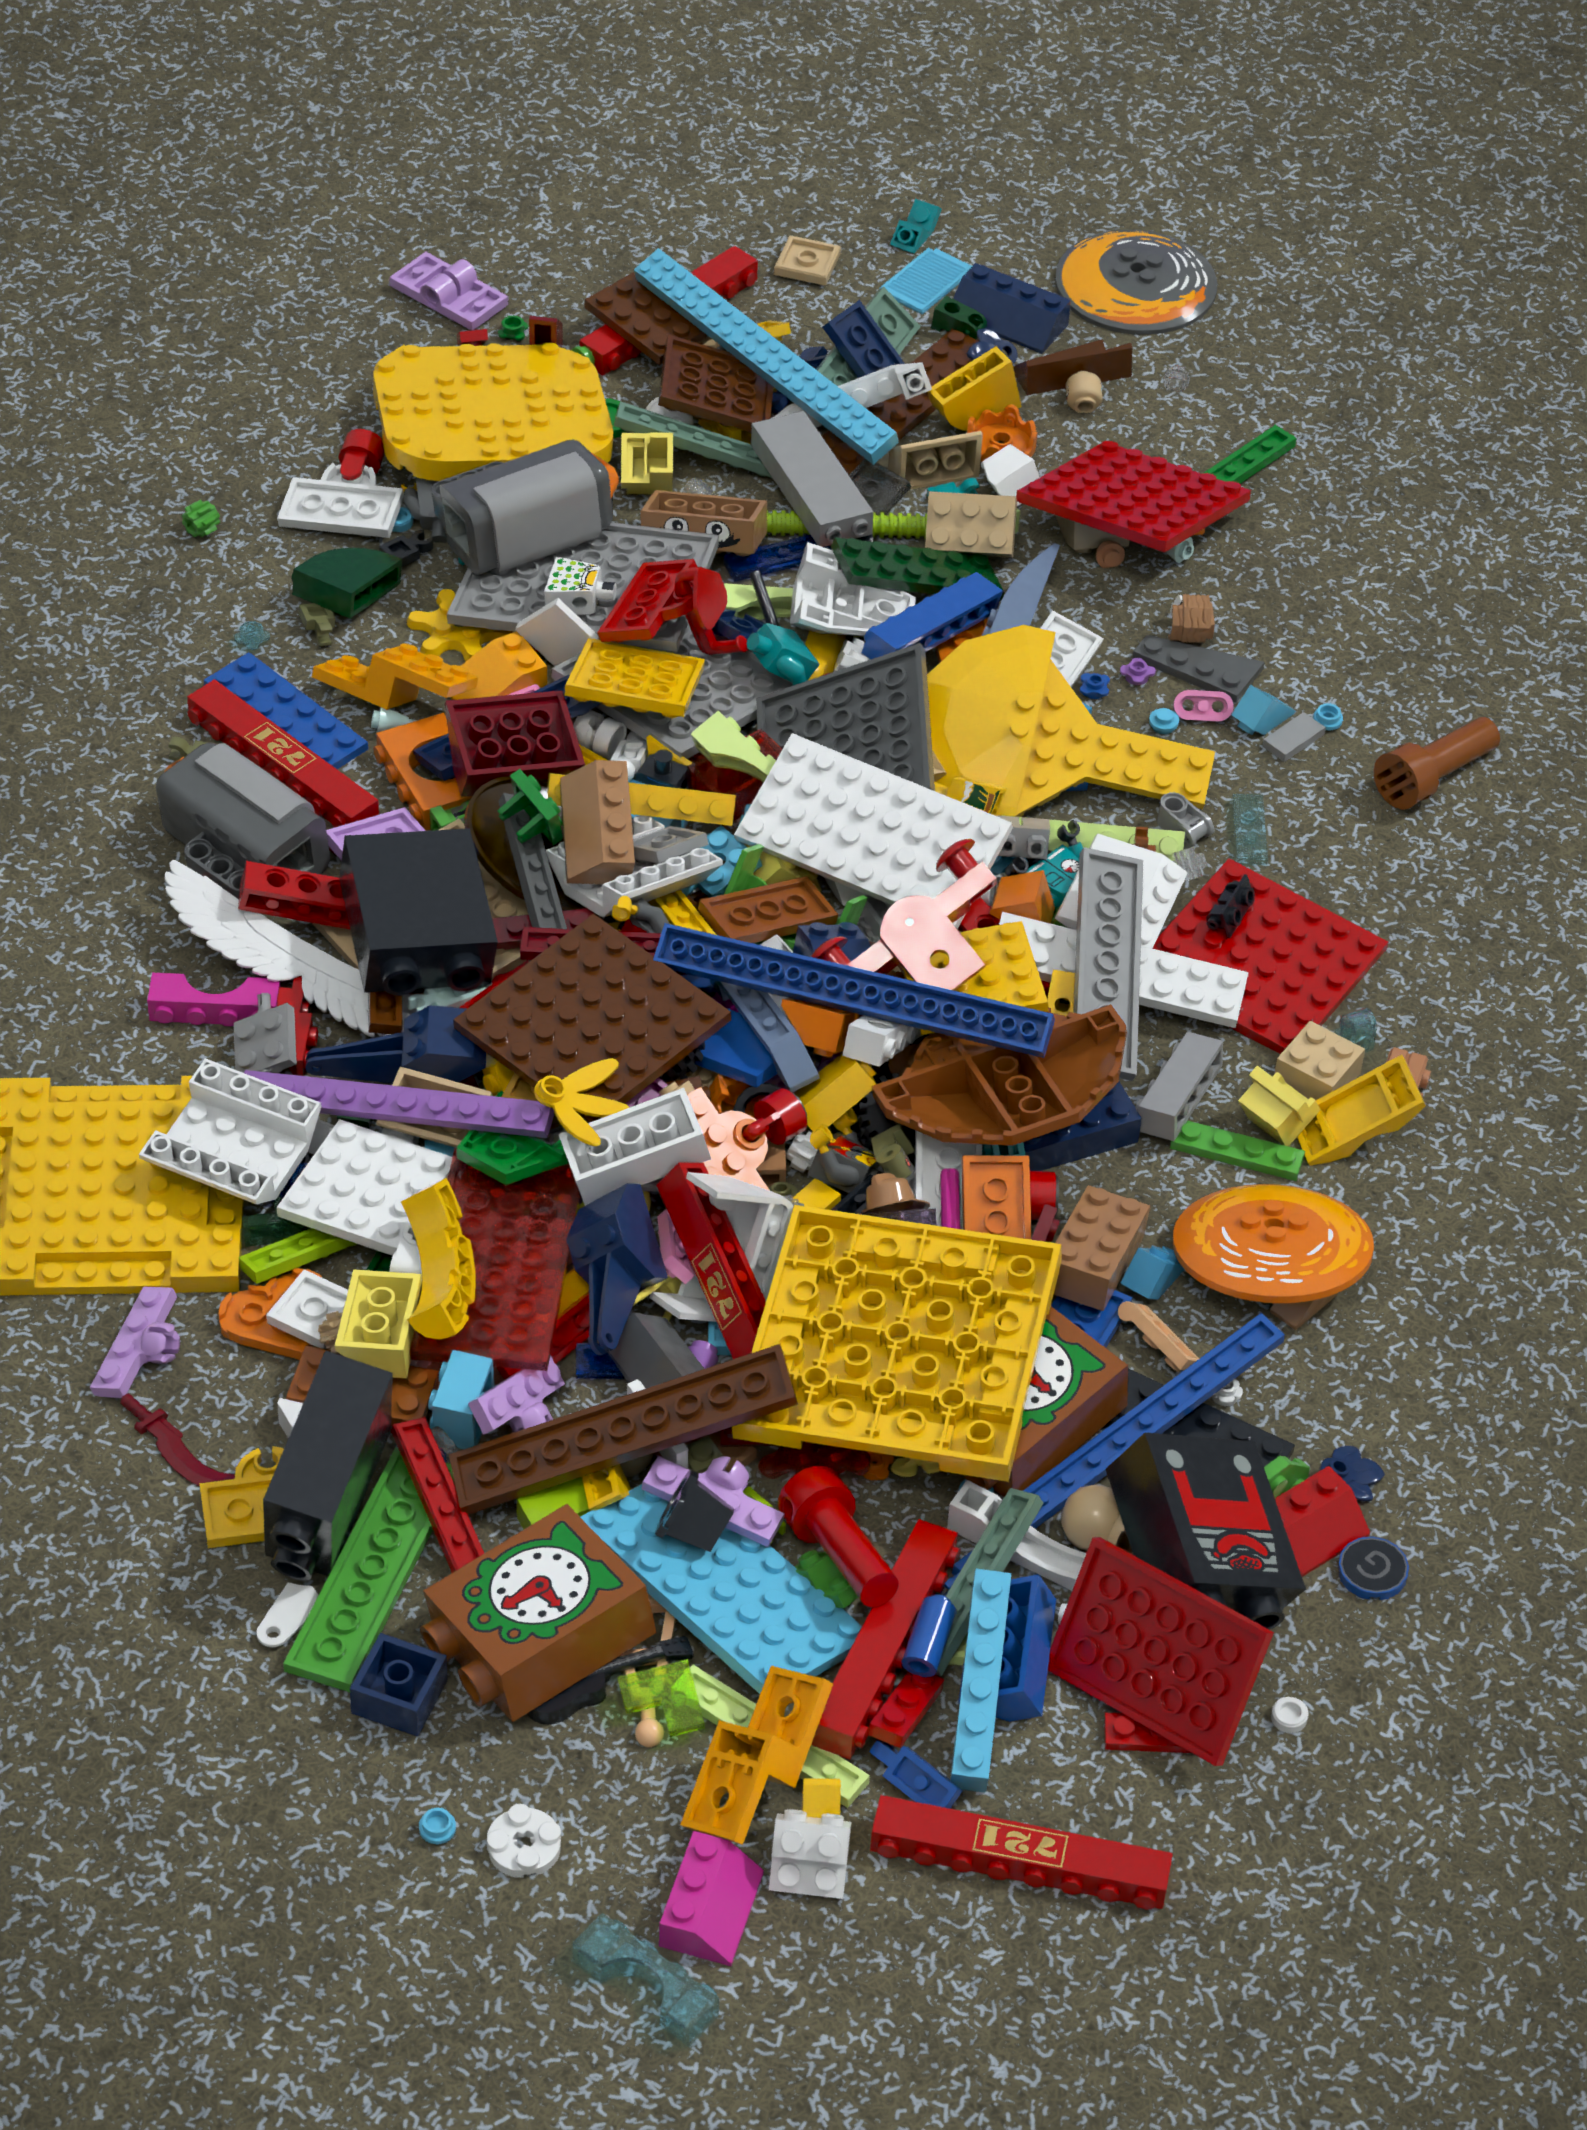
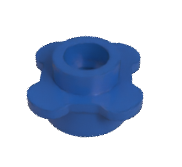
[1080,673,1110,699]

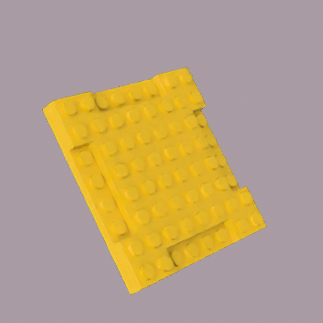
[0,1076,244,1296]
[732,1205,1062,1482]

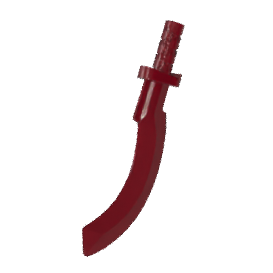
[120,1393,235,1487]

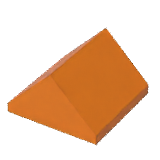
[989,870,1055,924]

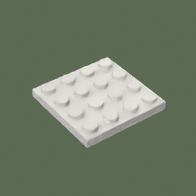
[277,1119,458,1256]

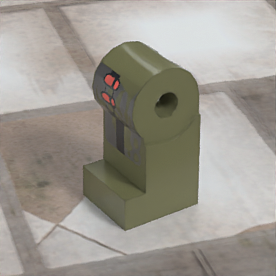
[871,1123,915,1179]

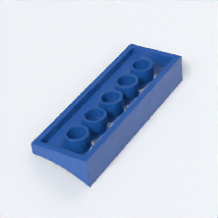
[694,1008,777,1088]

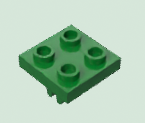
[497,769,564,846]

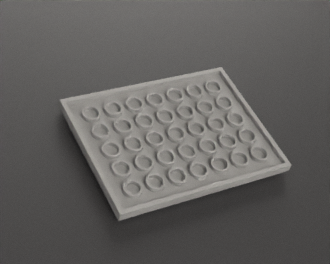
[447,522,719,652]

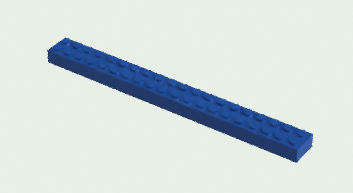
[653,923,1055,1058]

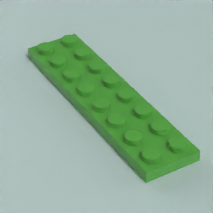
[283,1447,455,1692]

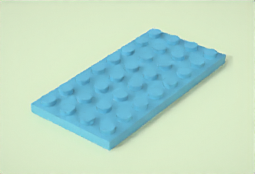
[580,1484,862,1694]

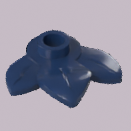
[966,329,1018,365]
[1319,1446,1385,1501]

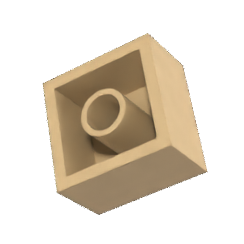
[1275,1021,1365,1100]

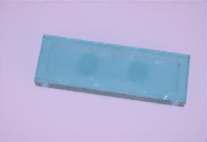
[1232,794,1268,865]

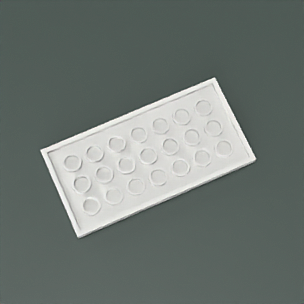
[734,733,1013,929]

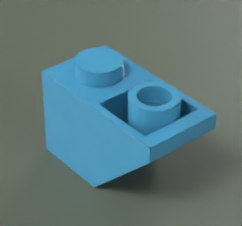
[1121,1245,1185,1299]

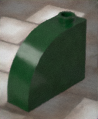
[291,548,402,618]

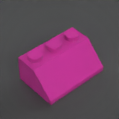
[659,1831,764,1966]

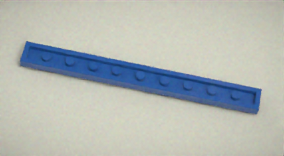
[1023,1313,1285,1529]

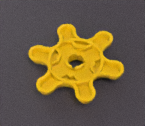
[406,589,511,661]

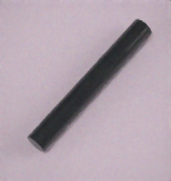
[749,570,780,626]

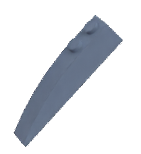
[982,543,1060,636]

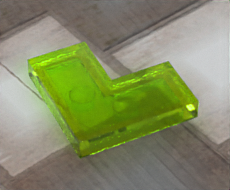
[617,1659,705,1737]

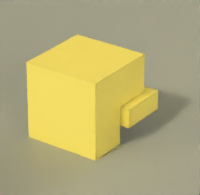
[621,432,673,495]
[1238,1066,1320,1146]

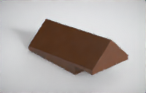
[1013,339,1133,395]

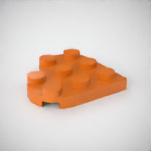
[218,1268,322,1360]

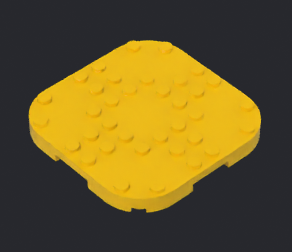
[373,342,614,481]

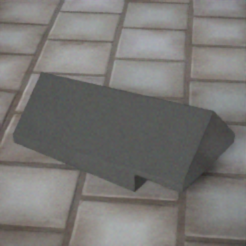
[608,1312,704,1389]

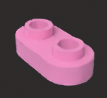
[1173,690,1233,722]

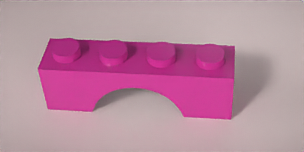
[147,972,281,1026]

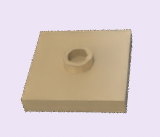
[774,236,841,286]

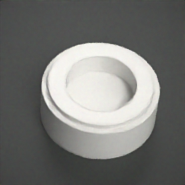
[1271,1697,1308,1733]

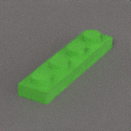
[1170,1121,1305,1181]

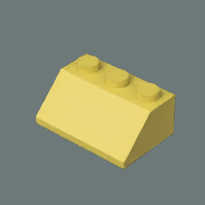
[335,1269,422,1378]

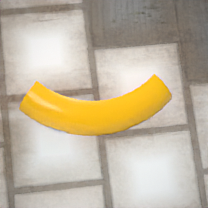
[401,1177,476,1340]

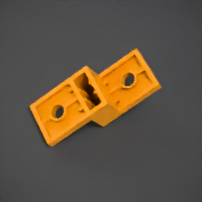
[311,643,478,710]
[680,1666,833,1845]

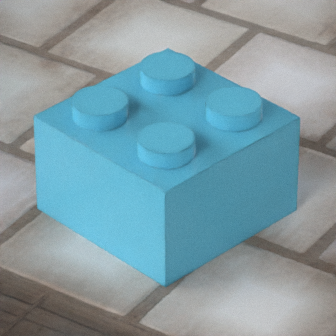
[428,1350,494,1449]

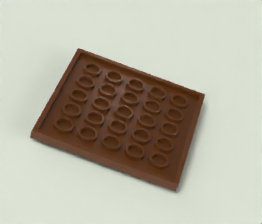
[453,913,731,1123]

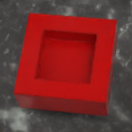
[457,329,488,346]

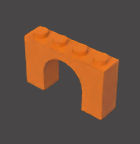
[373,713,472,831]

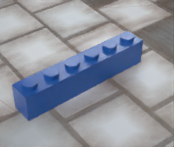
[862,572,1003,660]

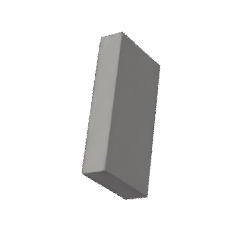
[1262,712,1326,762]

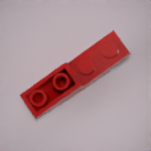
[277,976,318,1076]

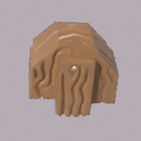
[1168,594,1215,643]

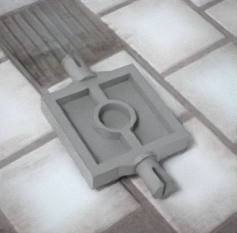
[234,993,297,1073]

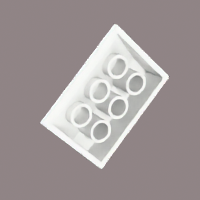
[1055,834,1188,948]

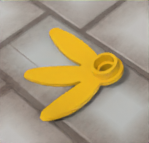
[534,1058,630,1146]

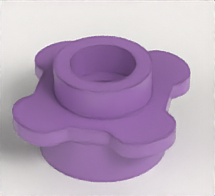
[1120,658,1156,685]

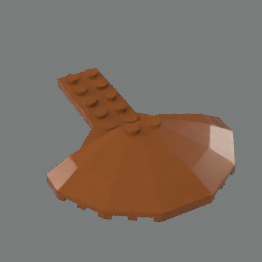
[871,964,1127,1146]

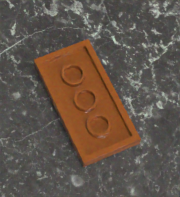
[698,876,839,943]
[286,1346,439,1426]

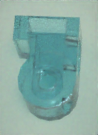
[1334,1007,1377,1053]

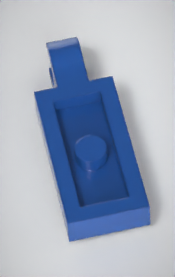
[869,1739,963,1809]

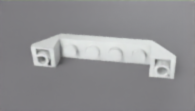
[771,363,932,428]

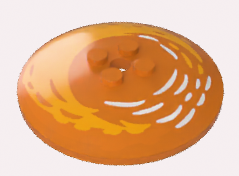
[1173,1184,1374,1304]

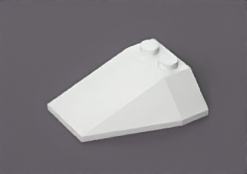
[790,542,915,637]

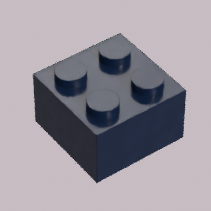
[350,1633,448,1737]

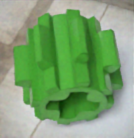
[181,500,220,537]

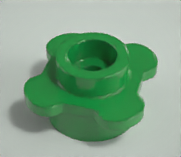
[498,315,528,341]

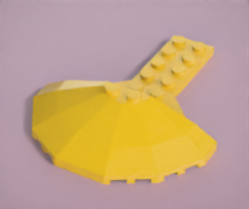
[927,625,1215,817]

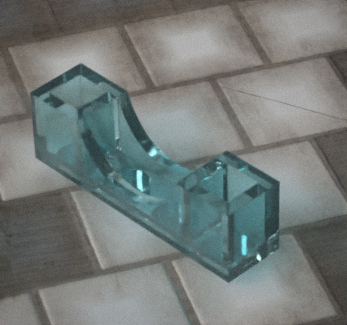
[573,1913,719,2048]

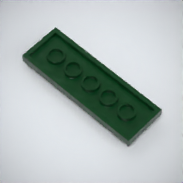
[831,537,1005,601]

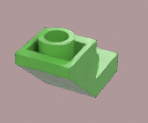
[794,1550,859,1608]

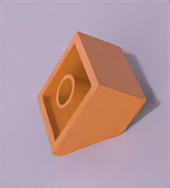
[781,998,859,1057]

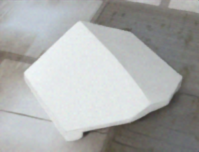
[981,444,1040,507]

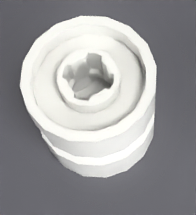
[573,710,627,760]

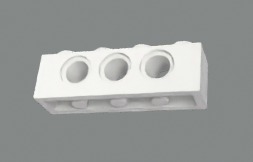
[842,1015,923,1067]

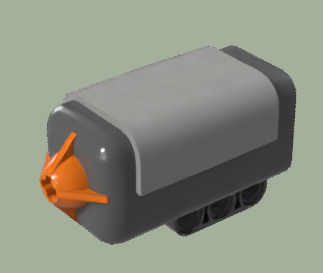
[431,439,619,575]
[156,742,330,899]

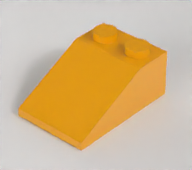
[450,631,547,700]

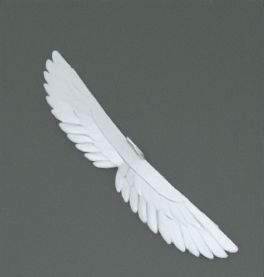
[165,860,417,1038]

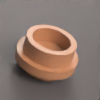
[1096,541,1125,568]

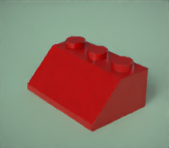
[1275,1466,1370,1577]

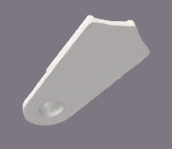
[257,1583,319,1647]

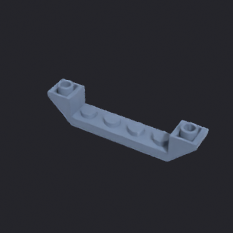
[709,979,820,1092]

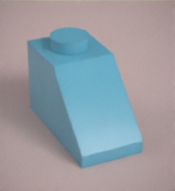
[1231,685,1296,735]

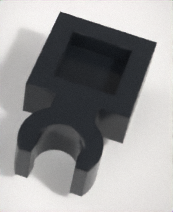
[379,530,433,567]

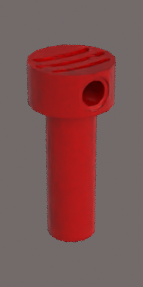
[778,1466,899,1607]

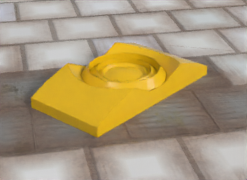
[1297,1054,1426,1166]

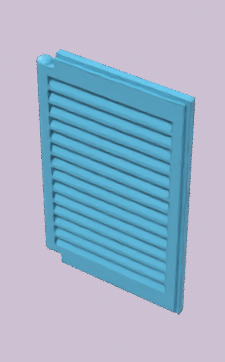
[879,248,972,314]

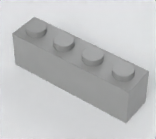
[1135,1031,1223,1141]

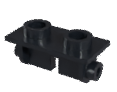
[1206,874,1255,938]

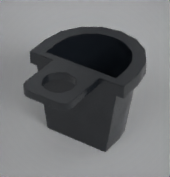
[655,1469,734,1552]

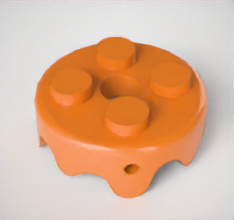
[967,404,1038,463]

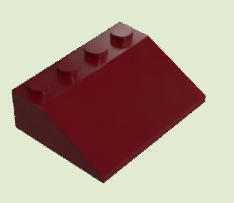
[444,690,585,797]

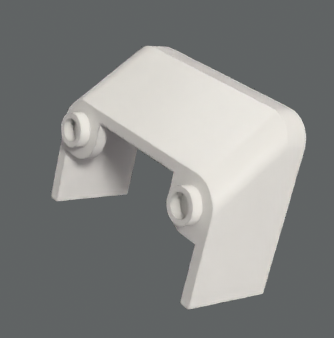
[649,1172,793,1322]

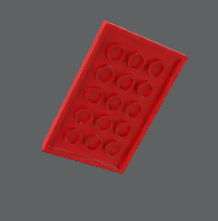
[1048,1537,1274,1766]

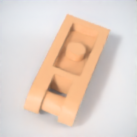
[1118,1301,1199,1372]

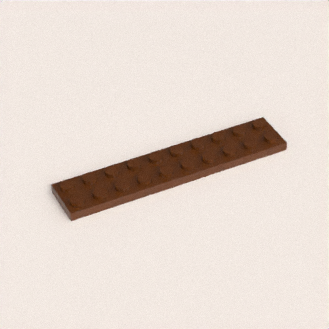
[822,329,978,480]
[449,1344,798,1515]

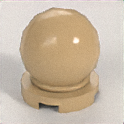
[1061,1484,1133,1555]

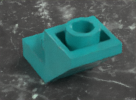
[890,198,942,254]

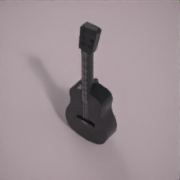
[527,1636,694,1725]

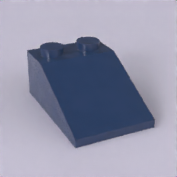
[793,922,871,961]

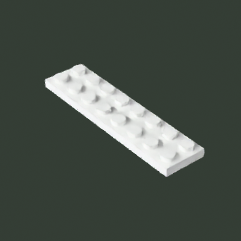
[999,912,1249,1028]

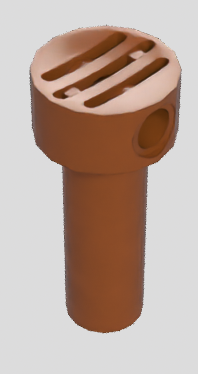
[1373,717,1500,810]

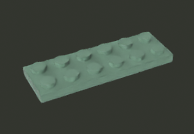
[816,287,921,386]

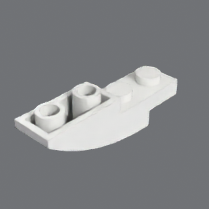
[833,637,870,672]

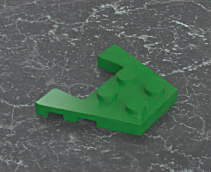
[456,1091,569,1185]

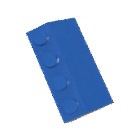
[958,1574,1056,1722]

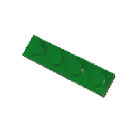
[1204,425,1297,484]

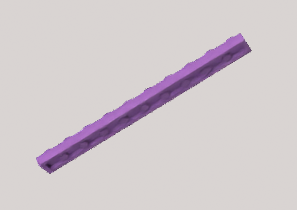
[244,1070,554,1138]

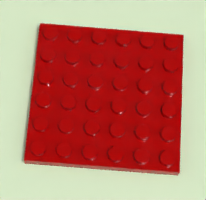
[1016,441,1251,552]
[1152,858,1389,1054]

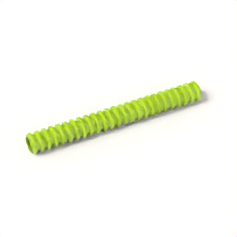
[765,510,927,539]

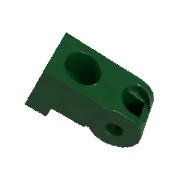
[931,296,987,340]

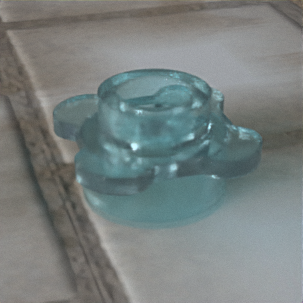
[234,621,270,650]

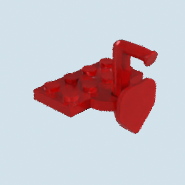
[597,559,748,655]

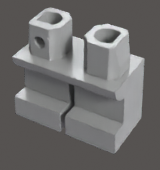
[994,815,1050,859]

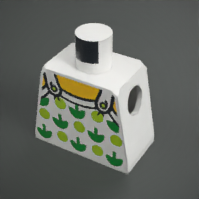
[544,557,617,615]

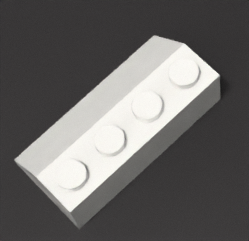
[558,1088,711,1206]

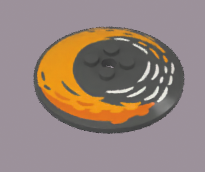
[1055,229,1217,335]

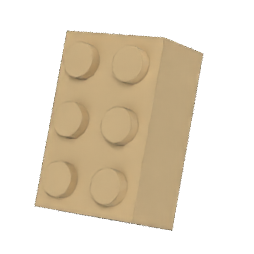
[925,491,1017,558]

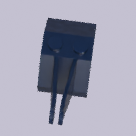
[305,1005,486,1084]
[566,1183,668,1355]

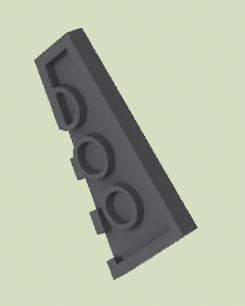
[1132,635,1265,703]

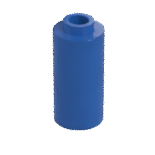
[902,1594,957,1677]

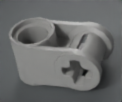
[1157,792,1214,849]

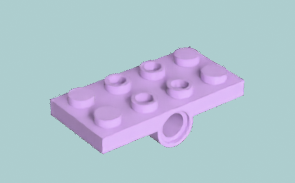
[389,252,508,330]

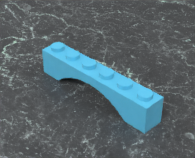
[950,1569,1011,1793]

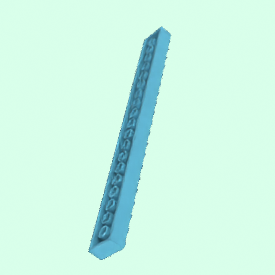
[634,248,899,465]

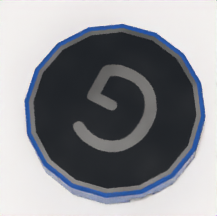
[1338,1536,1409,1600]

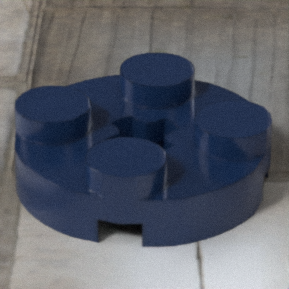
[712,609,764,640]

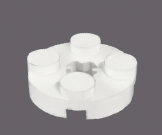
[487,1804,561,1877]

